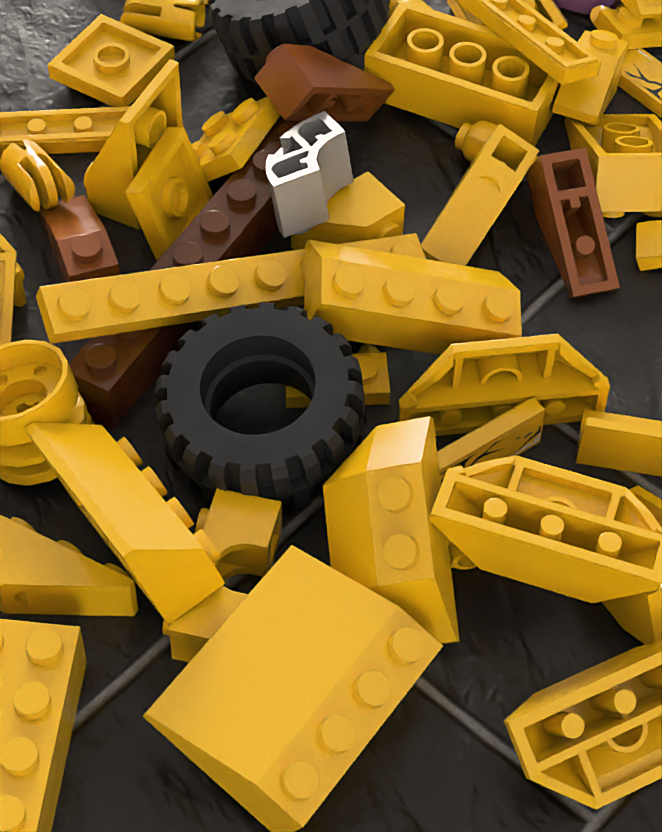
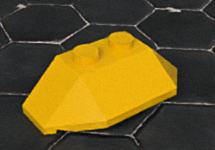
[397,334,610,436]
[323,416,460,644]
[430,455,662,603]
[504,640,662,810]

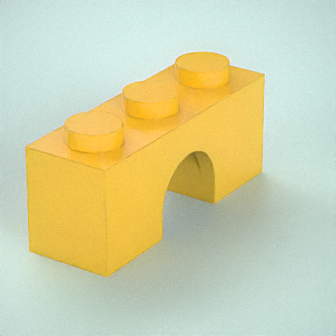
[163,488,282,663]

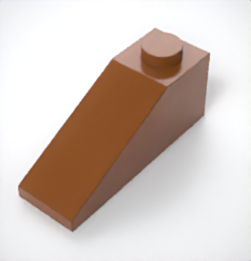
[254,44,395,122]
[526,147,620,299]
[39,195,120,283]

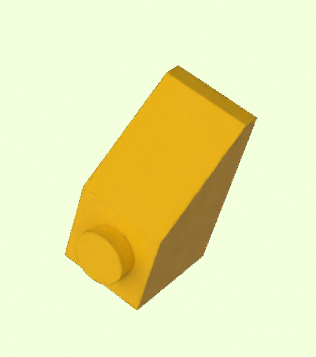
[552,30,629,125]
[291,171,405,250]

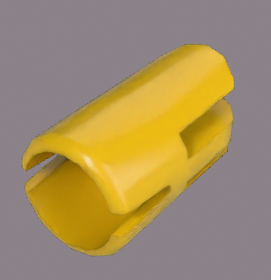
[119,0,206,42]
[0,140,75,212]

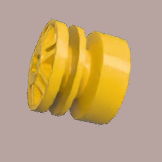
[0,340,94,486]

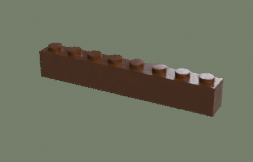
[69,117,301,430]

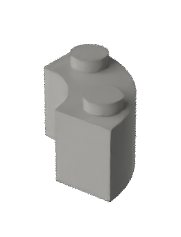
[266,111,354,238]

